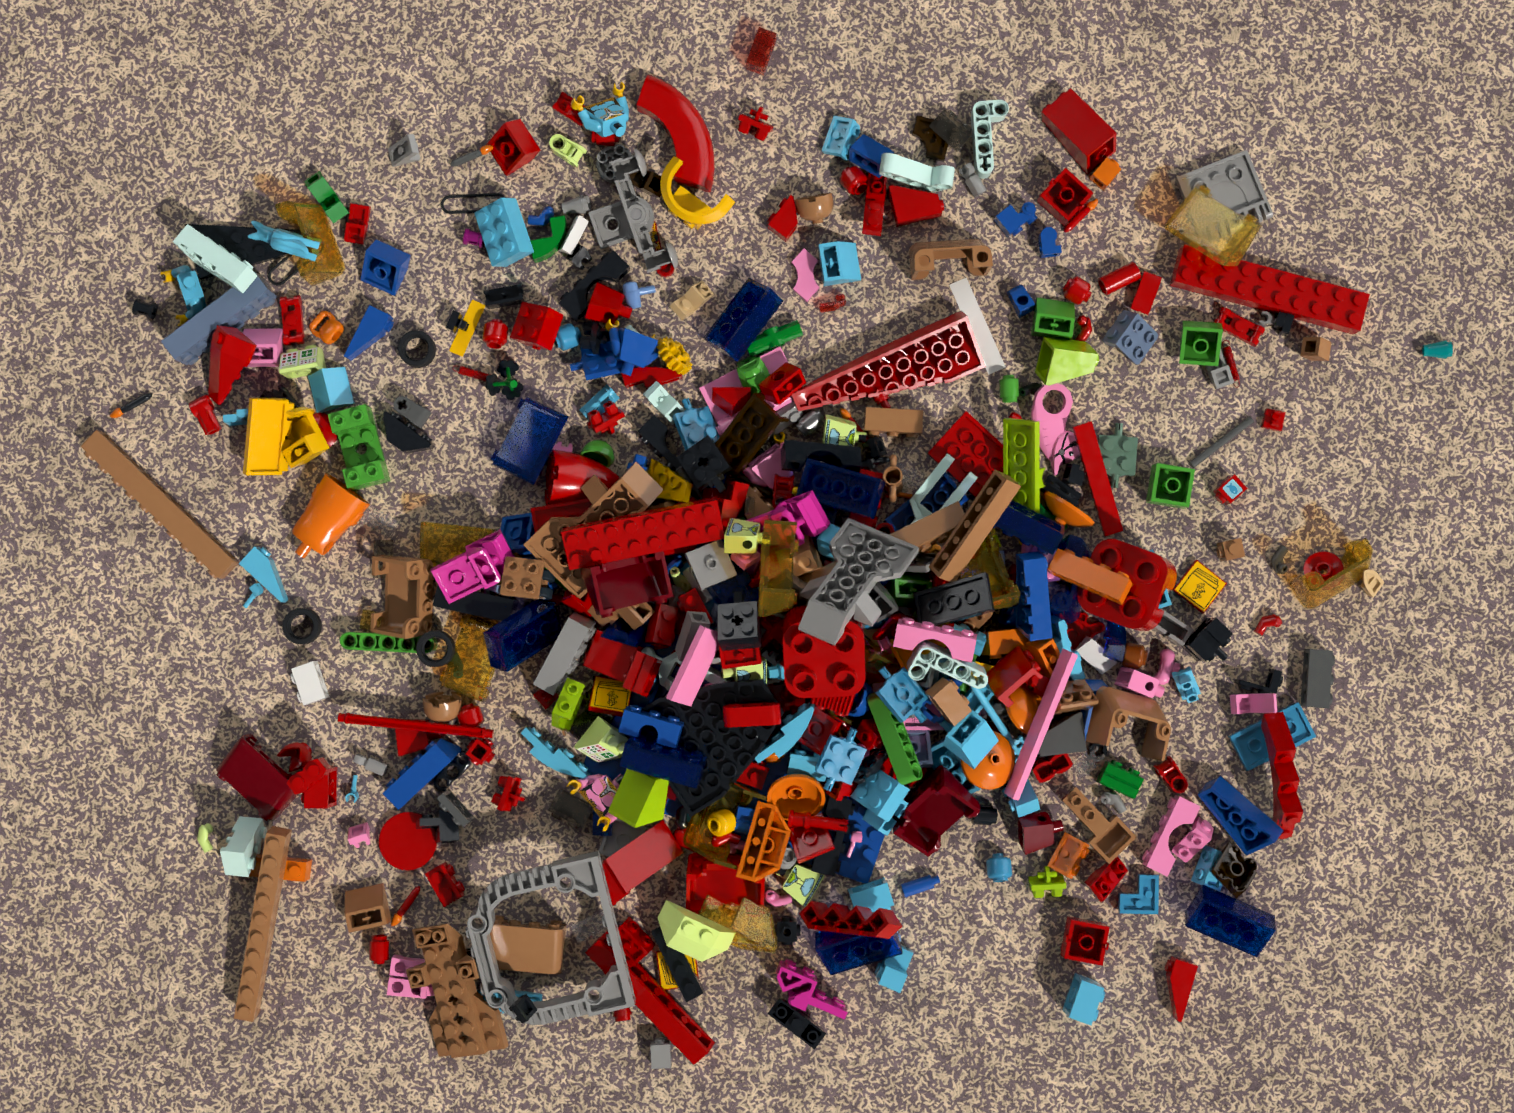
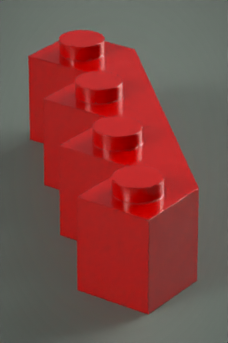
[799,901,902,939]

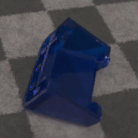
[490,397,569,486]
[1050,534,1092,623]

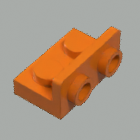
[1047,832,1089,879]

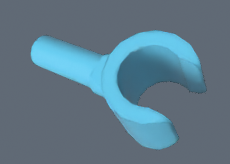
[243,583,264,608]
[345,775,359,803]

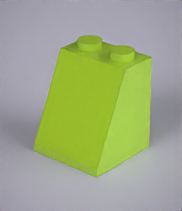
[1035,336,1099,386]
[608,761,670,828]

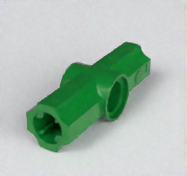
[744,320,803,357]

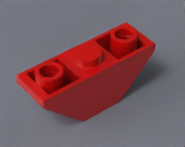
[1084,856,1128,902]

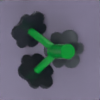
[485,359,523,400]

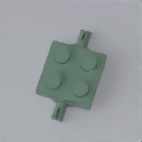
[1098,423,1138,488]

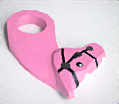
[1031,383,1080,475]

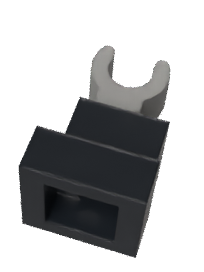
[1258,311,1294,336]
[1062,463,1089,487]

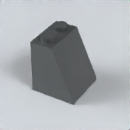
[1038,711,1087,757]

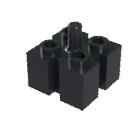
[1181,617,1233,662]

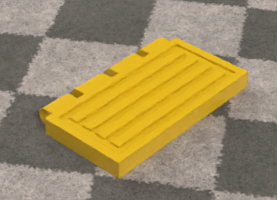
[243,398,294,475]

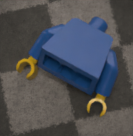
[605,319,662,376]

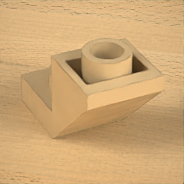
[669,281,715,320]

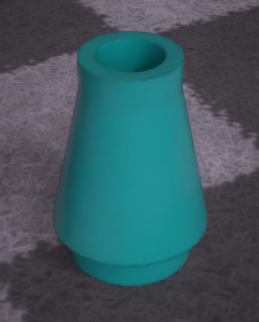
[1422,340,1453,359]

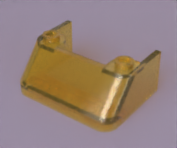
[758,520,799,617]
[683,782,767,870]
[699,895,778,954]

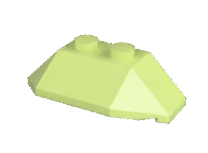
[657,900,736,962]

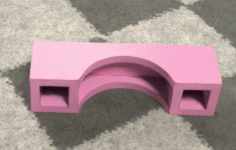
[893,617,977,663]
[1142,795,1201,877]

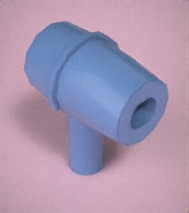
[622,281,656,309]

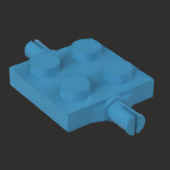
[672,398,720,451]
[875,666,928,723]
[814,727,867,792]

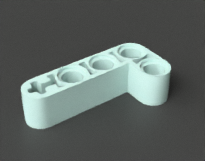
[971,100,1009,179]
[879,153,955,192]
[907,640,988,689]

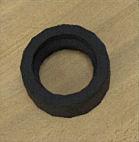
[398,330,436,368]
[282,608,322,644]
[416,630,455,667]

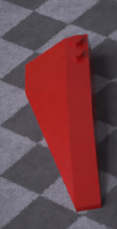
[792,311,986,411]

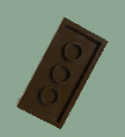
[716,393,789,477]

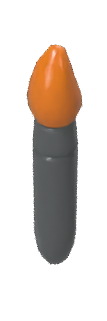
[450,145,493,167]

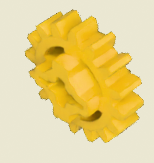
[657,336,693,375]

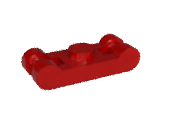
[280,295,305,346]
[1213,307,1265,347]

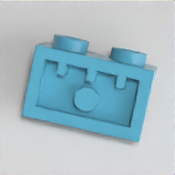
[822,116,860,161]
[1191,845,1223,892]

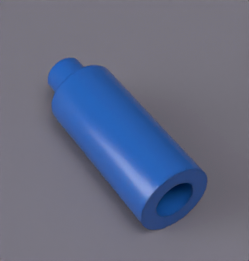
[901,875,940,898]

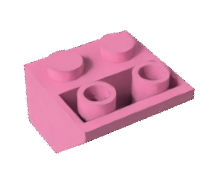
[243,328,283,367]

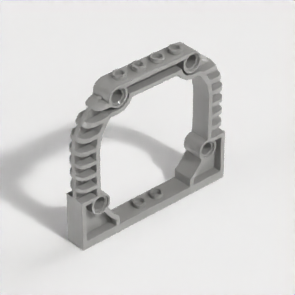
[466,851,636,1025]

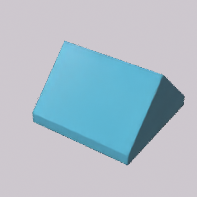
[308,367,354,413]

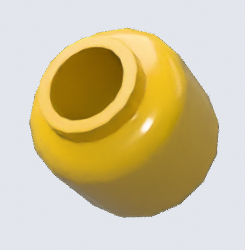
[707,809,736,836]

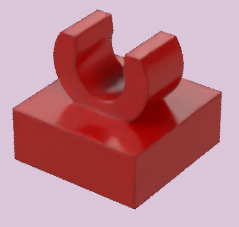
[1261,408,1286,432]
[533,689,559,709]

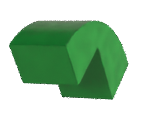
[304,171,349,224]
[530,215,567,263]

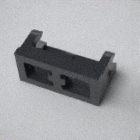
[483,284,526,309]

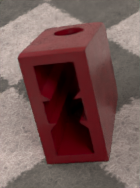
[1017,812,1064,855]

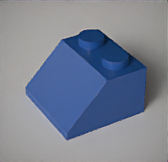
[360,239,411,296]

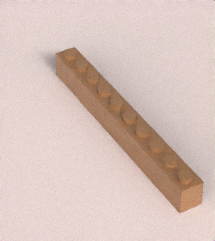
[80,430,239,579]
[800,501,965,582]
[234,826,292,1022]

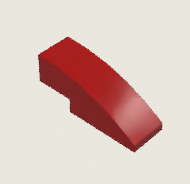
[621,367,683,390]
[717,480,749,532]

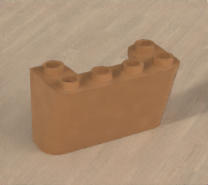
[909,239,993,280]
[371,555,434,639]
[490,915,566,974]

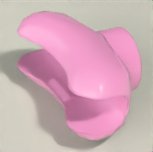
[1153,649,1180,685]

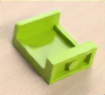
[551,678,585,732]

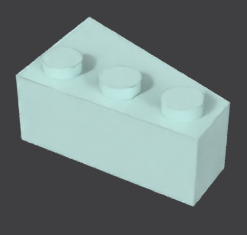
[220,816,267,877]

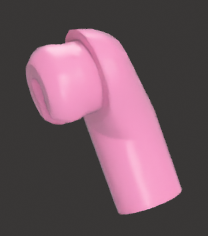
[764,889,793,907]

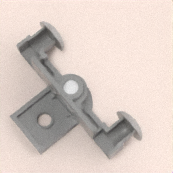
[588,149,678,273]

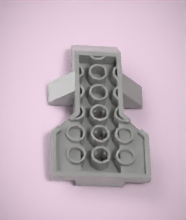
[798,518,919,646]

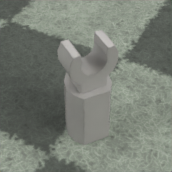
[959,162,987,198]
[353,754,389,776]

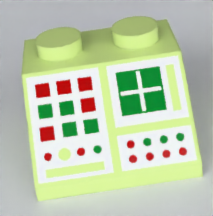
[279,345,326,379]
[574,716,633,763]

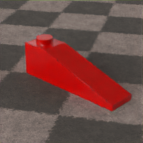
[208,325,257,405]

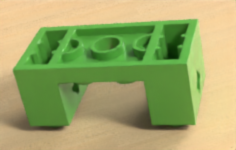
[328,404,391,491]

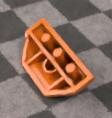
[736,801,791,882]

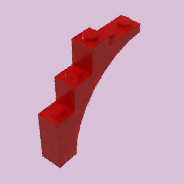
[1261,712,1303,839]

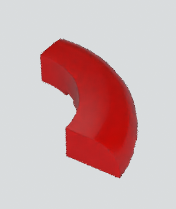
[636,74,715,193]

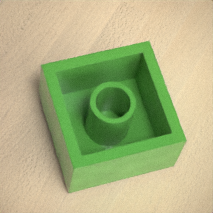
[1146,463,1195,509]

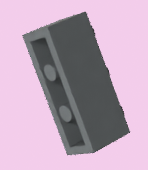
[1301,649,1335,709]

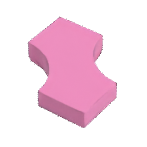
[791,248,820,302]

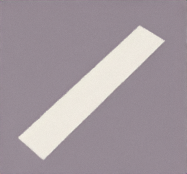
[949,278,1006,375]

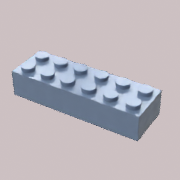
[161,272,278,365]

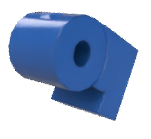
[1038,227,1062,258]
[1007,284,1035,318]
[734,805,755,836]

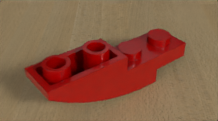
[862,172,887,236]

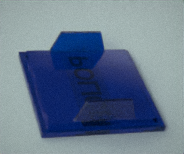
[601,617,648,647]

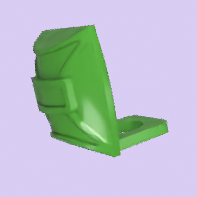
[736,356,770,396]

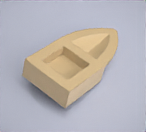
[1360,569,1384,598]

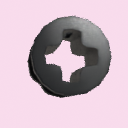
[132,298,158,320]

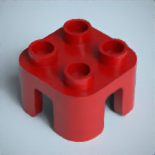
[1077,539,1177,631]
[783,606,865,698]

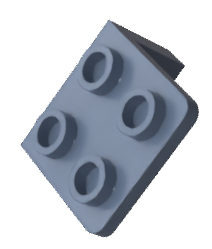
[1102,310,1158,365]

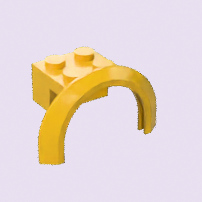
[660,156,735,230]
[282,407,329,468]

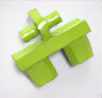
[1028,866,1066,898]

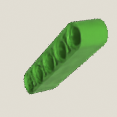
[340,632,438,653]
[867,692,922,785]

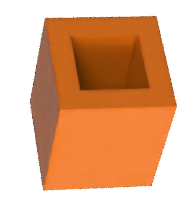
[1089,157,1121,191]

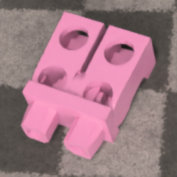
[387,954,434,999]

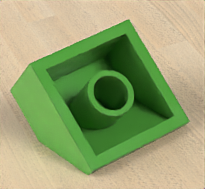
[1179,320,1223,366]

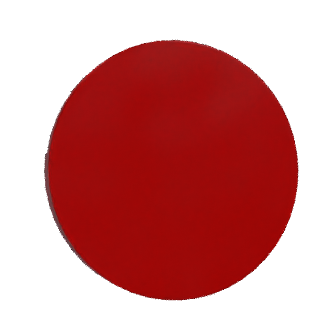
[379,811,438,870]

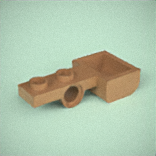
[1061,787,1137,864]

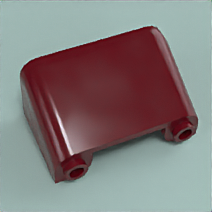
[580,551,673,618]
[216,734,299,821]
[893,765,980,857]

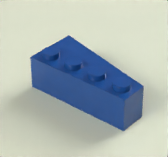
[1016,551,1052,641]
[1197,776,1283,856]

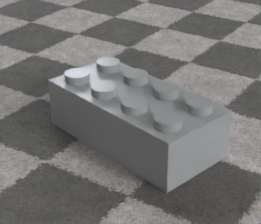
[533,611,596,695]

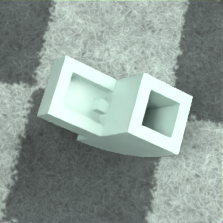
[643,381,685,425]

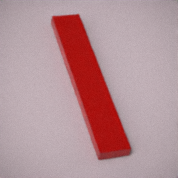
[1072,421,1123,537]

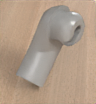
[1100,791,1127,814]

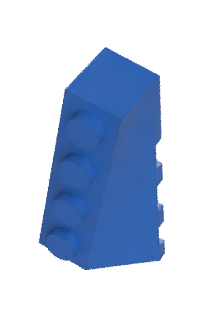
[382,739,462,810]

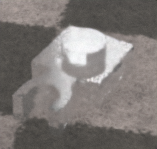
[1071,746,1105,778]

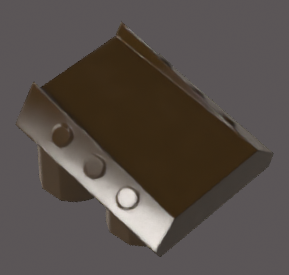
[1211,842,1257,899]

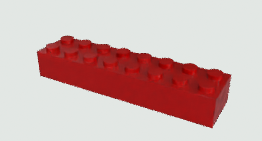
[561,497,725,570]

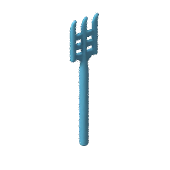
[970,686,1037,763]

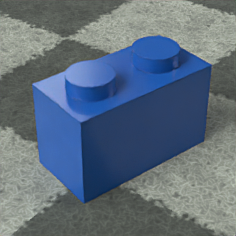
[849,134,894,178]

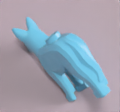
[248,221,320,262]

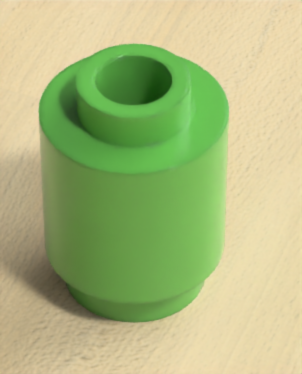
[999,375,1019,403]

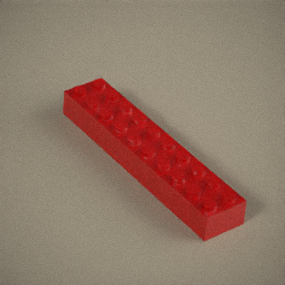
[1170,245,1370,335]

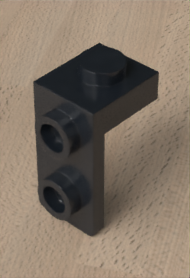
[1234,669,1283,694]

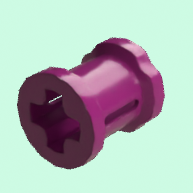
[463,228,484,249]

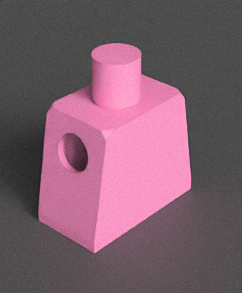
[1114,667,1165,698]

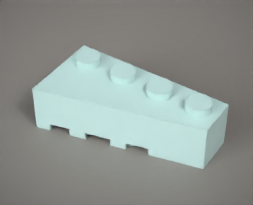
[173,224,257,293]

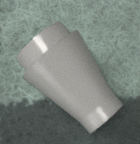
[562,195,591,214]

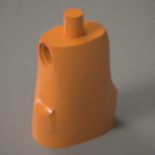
[292,473,370,558]

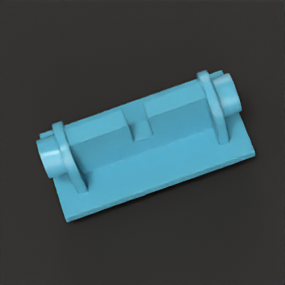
[579,384,619,420]

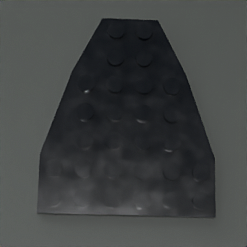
[638,678,784,817]

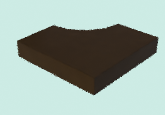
[912,115,954,162]

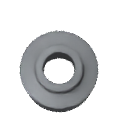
[796,409,825,437]

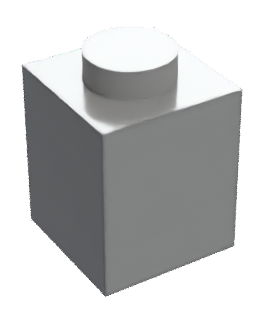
[650,1037,672,1069]

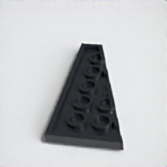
[185,224,311,280]

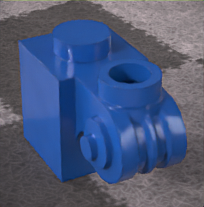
[993,202,1038,238]

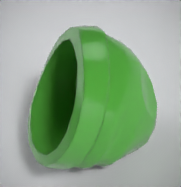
[580,440,615,468]

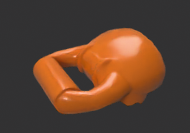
[309,311,344,344]

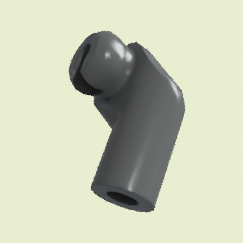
[1271,545,1288,574]

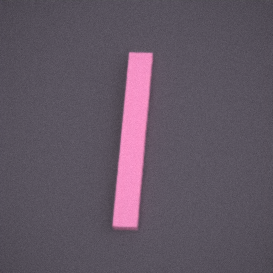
[1004,648,1078,801]

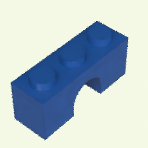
[618,705,684,748]

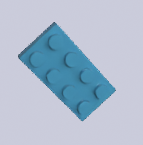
[1228,702,1316,771]

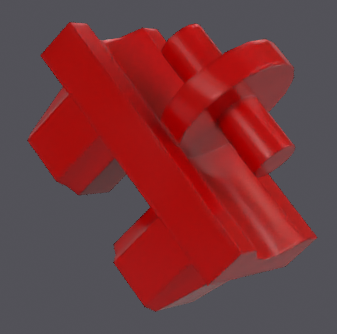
[552,92,586,127]
[738,106,774,141]
[586,401,625,435]
[491,776,525,811]

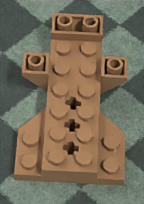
[523,461,663,599]
[406,923,509,1058]

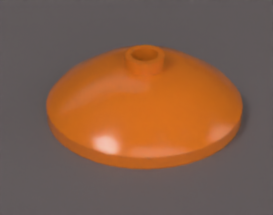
[1043,491,1095,528]
[1005,683,1042,734]
[960,731,1015,790]
[767,774,825,821]

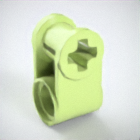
[549,134,587,168]

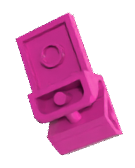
[746,490,830,557]
[431,530,515,604]
[776,959,848,1020]

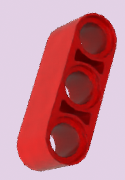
[723,702,781,727]

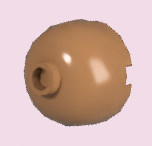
[795,193,834,224]
[422,692,462,724]

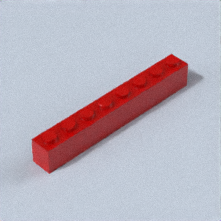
[585,931,715,1065]

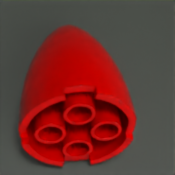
[544,450,619,505]

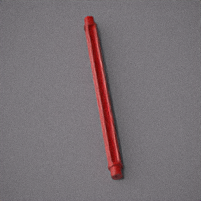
[338,712,494,739]

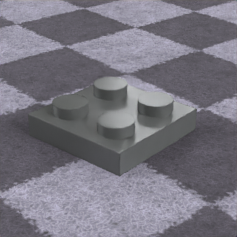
[437,790,475,827]

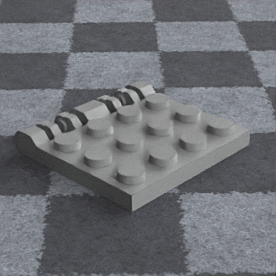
[1175,150,1273,245]

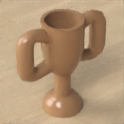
[883,454,903,503]

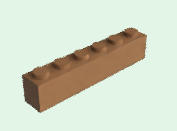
[929,470,1021,582]

